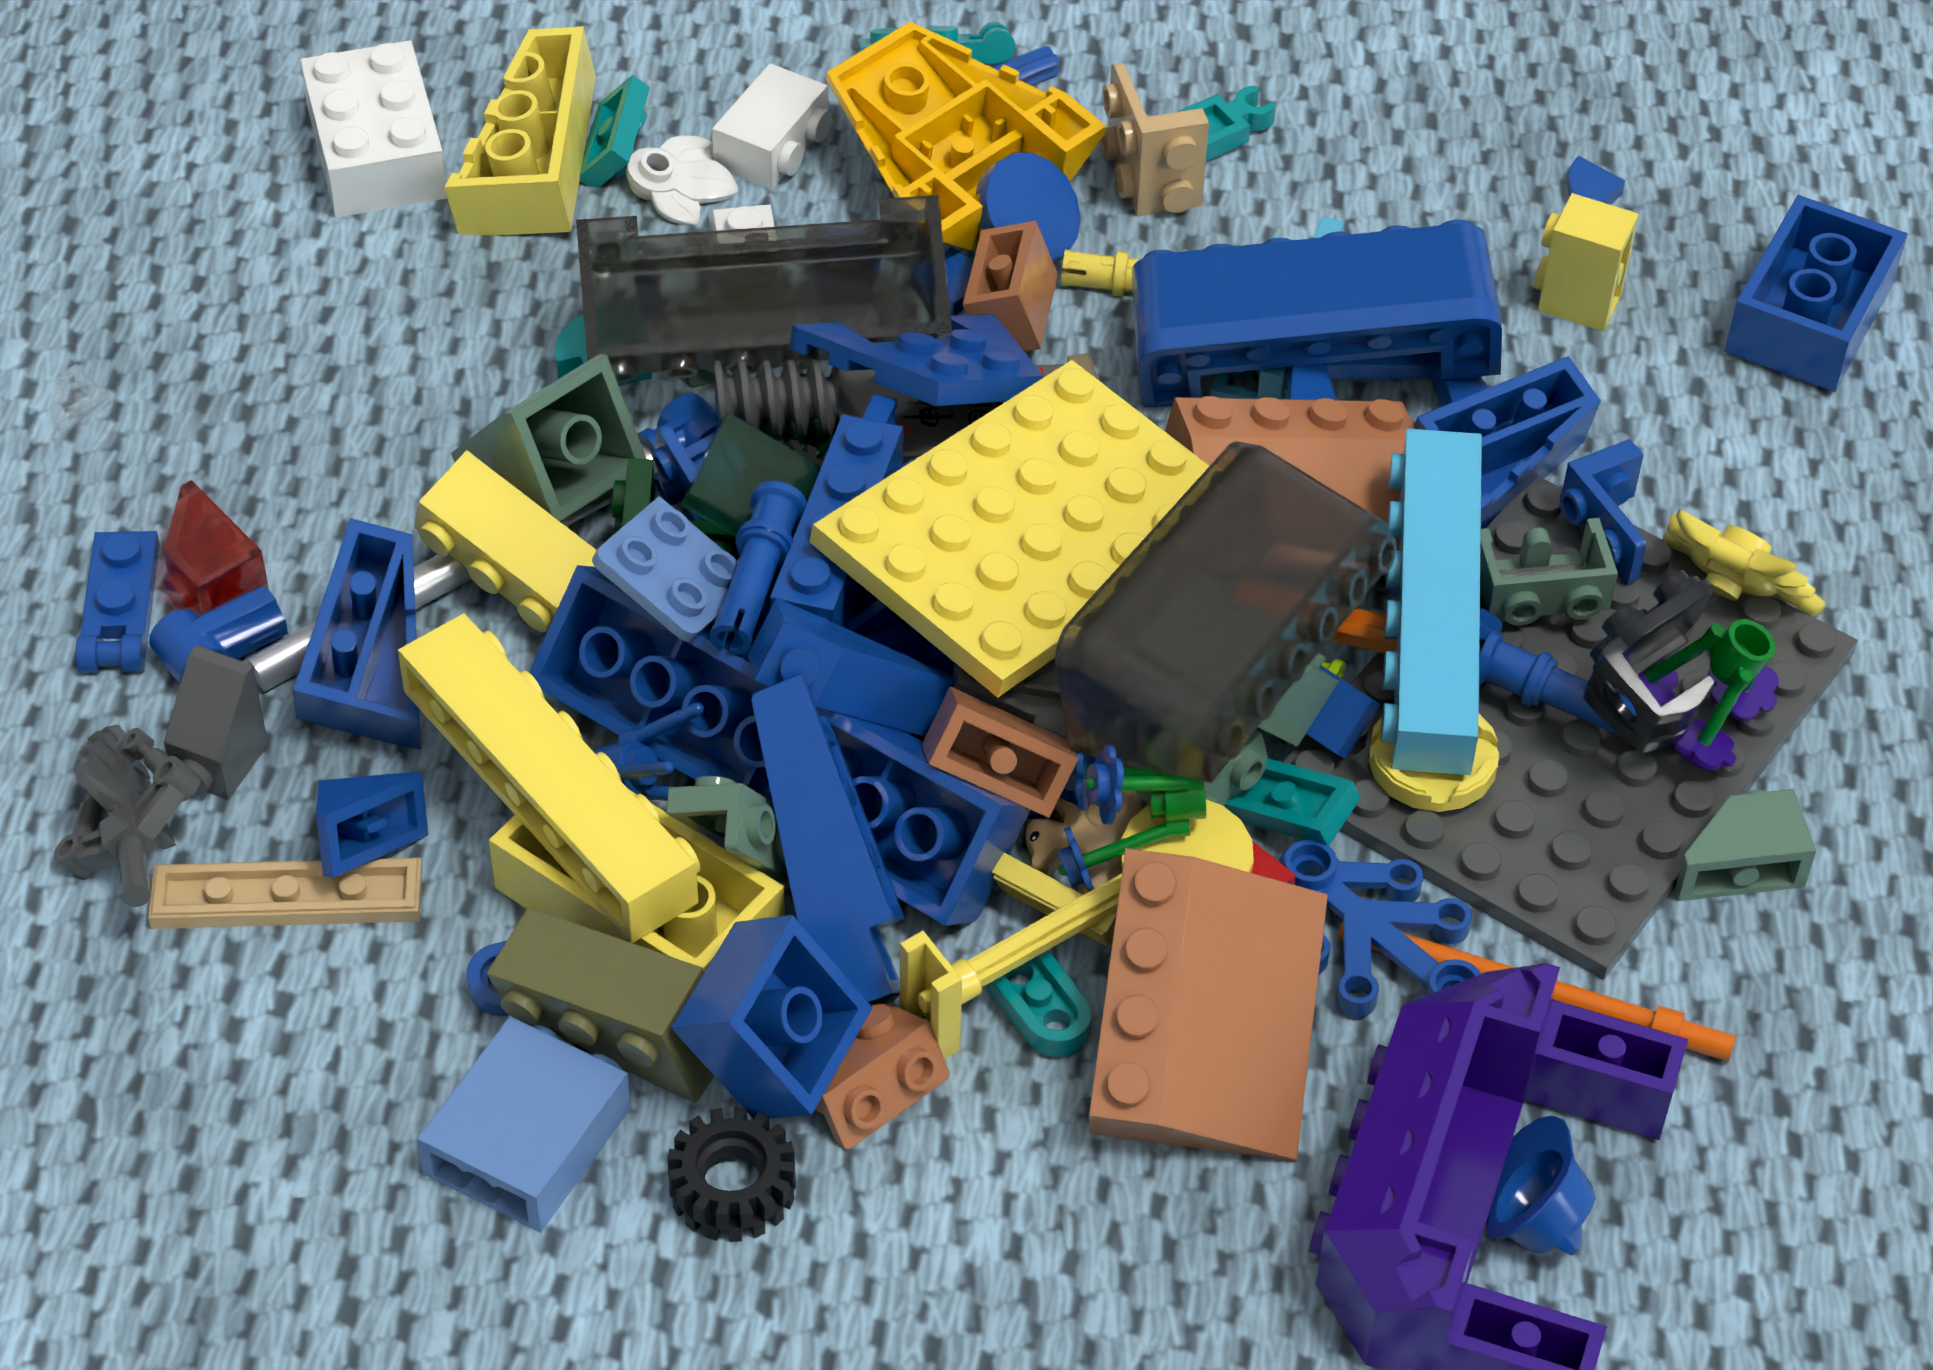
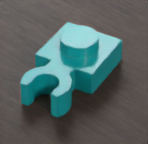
[1177,86,1276,161]

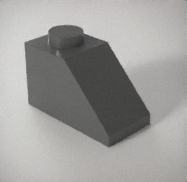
[164,645,268,800]

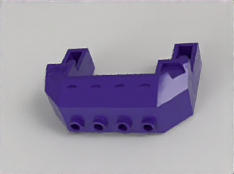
[1309,963,1688,1370]

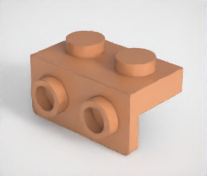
[815,1001,950,1150]

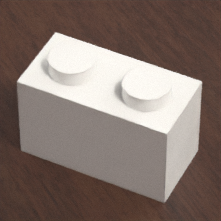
[712,63,832,190]

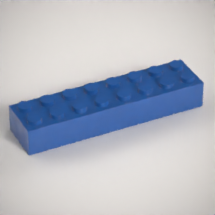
[529,565,1030,926]

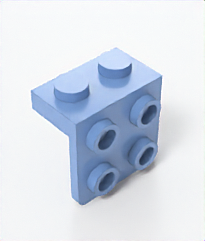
[592,496,737,642]

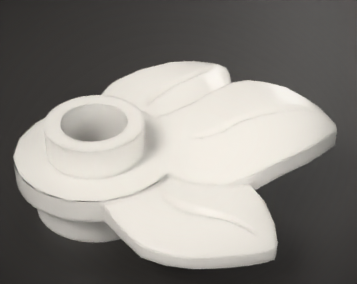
[626,135,738,226]

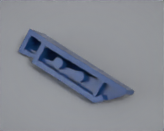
[751,674,905,1004]

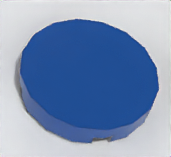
[976,153,1081,261]

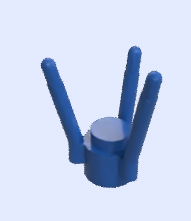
[594,703,704,801]

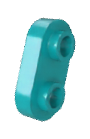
[987,950,1092,1057]

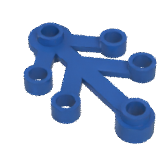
[1278,839,1481,1017]

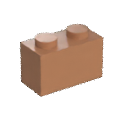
[963,220,1058,353]
[921,686,1079,818]

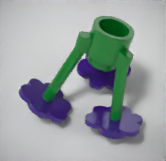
[1639,619,1779,771]

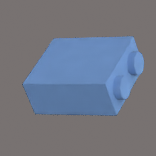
[417,1016,631,1233]

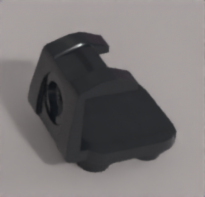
[1583,570,1714,752]

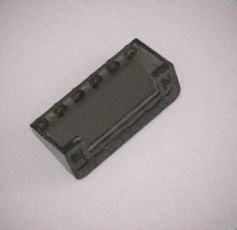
[576,195,952,383]
[1055,441,1396,783]

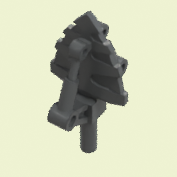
[54,725,201,907]

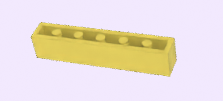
[398,613,700,943]

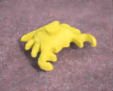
[1663,509,1826,617]

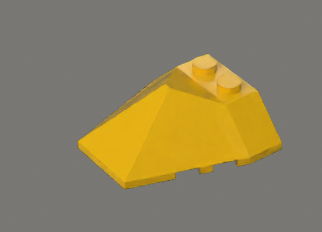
[826,22,1107,252]

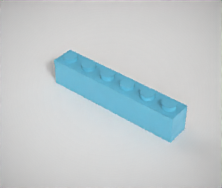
[1381,428,1482,775]

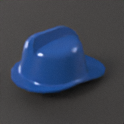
[1488,1115,1596,1255]

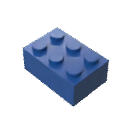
[1724,195,1908,392]

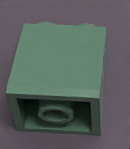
[451,354,647,521]

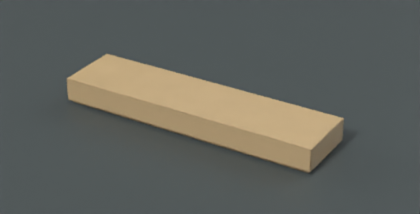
[148,858,423,929]

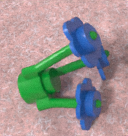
[1058,734,1206,893]

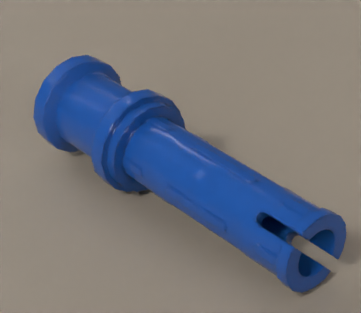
[709,481,807,655]
[1479,630,1654,752]

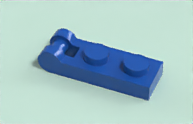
[76,531,160,673]

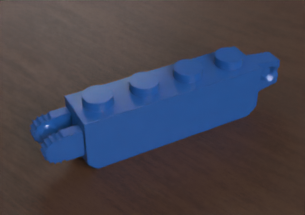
[770,394,904,628]

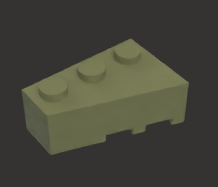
[487,907,715,1103]

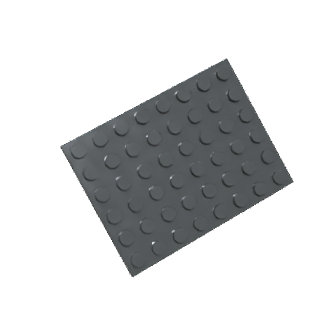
[1283,476,1858,980]

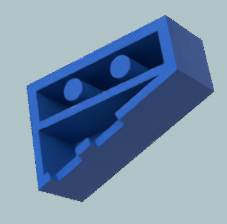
[1414,356,1601,529]
[293,518,421,750]

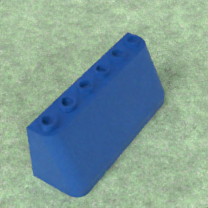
[1132,219,1502,407]

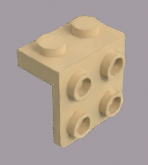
[1100,63,1209,216]

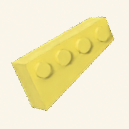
[444,26,596,236]

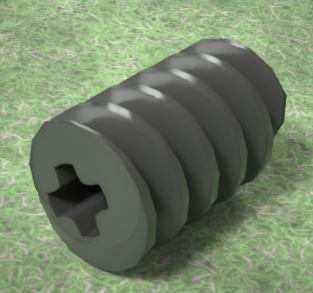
[715,360,839,438]

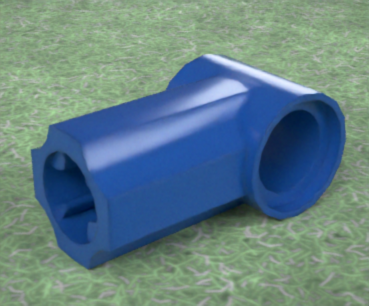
[149,586,288,685]

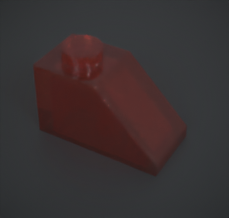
[163,480,269,616]

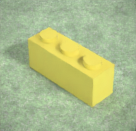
[414,450,597,632]

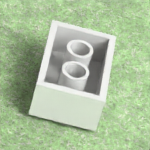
[300,40,447,218]

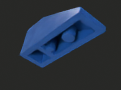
[747,598,954,737]

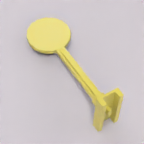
[900,800,1254,1059]

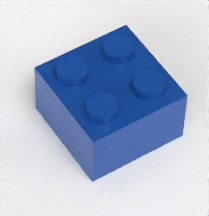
[671,915,873,1119]

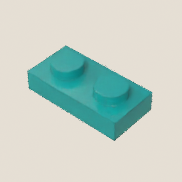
[580,74,650,188]
[1225,758,1361,846]

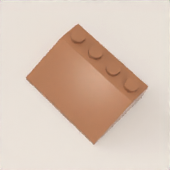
[1165,396,1415,576]
[1089,848,1328,1161]

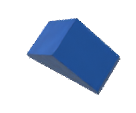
[316,772,429,878]

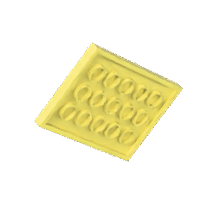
[809,360,1257,698]

